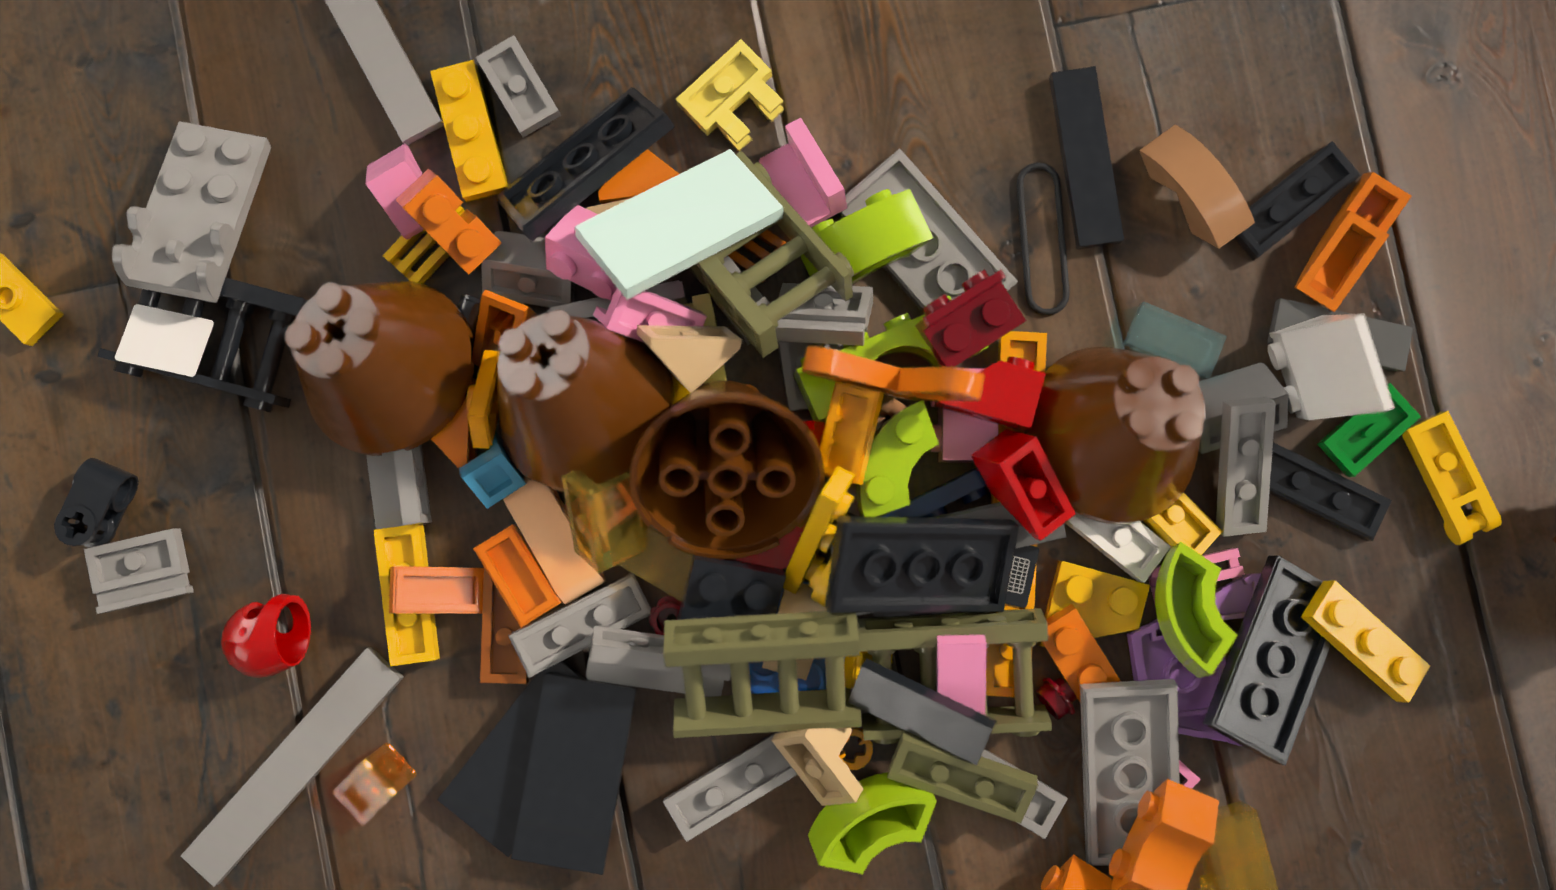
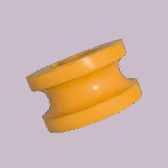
[839,727,873,770]

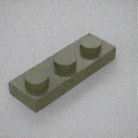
[887,730,1038,824]

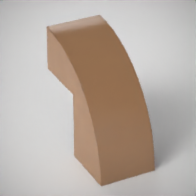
[1139,125,1255,249]

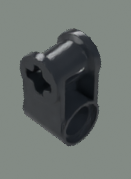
[54,458,139,548]

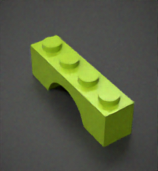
[794,295,988,422]

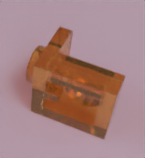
[332,743,417,826]

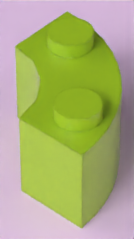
[801,189,933,284]
[856,400,939,517]
[1155,542,1238,678]
[808,772,937,874]

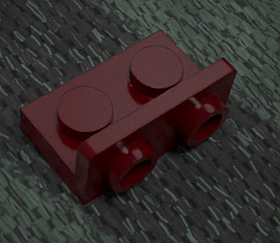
[916,269,1027,368]

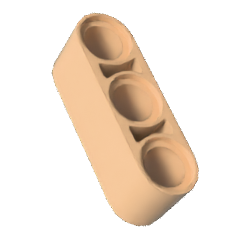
[503,476,606,604]

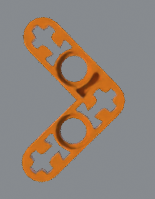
[802,346,984,401]

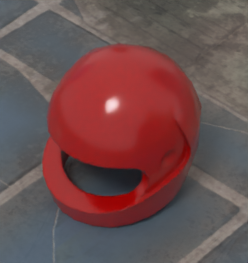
[221,594,311,678]

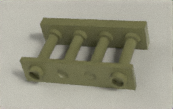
[688,151,854,358]
[857,608,1052,744]
[663,611,862,738]

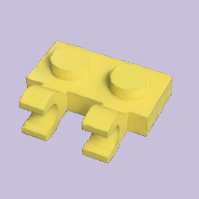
[676,39,784,151]

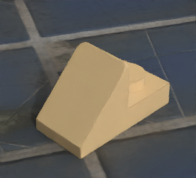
[771,728,863,806]

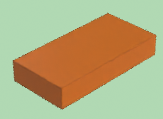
[473,524,563,627]
[389,566,484,614]

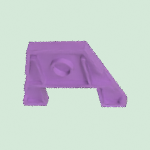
[1127,573,1261,746]

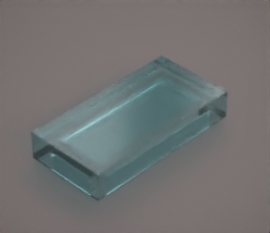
[1123,301,1227,379]

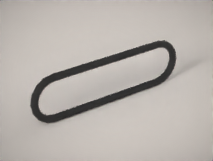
[1016,162,1070,316]

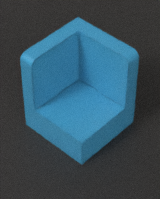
[459,431,526,509]

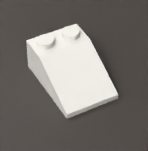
[1267,314,1394,420]

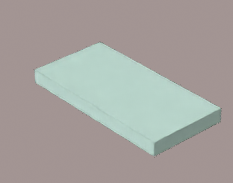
[575,149,784,300]

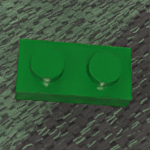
[1317,383,1421,478]

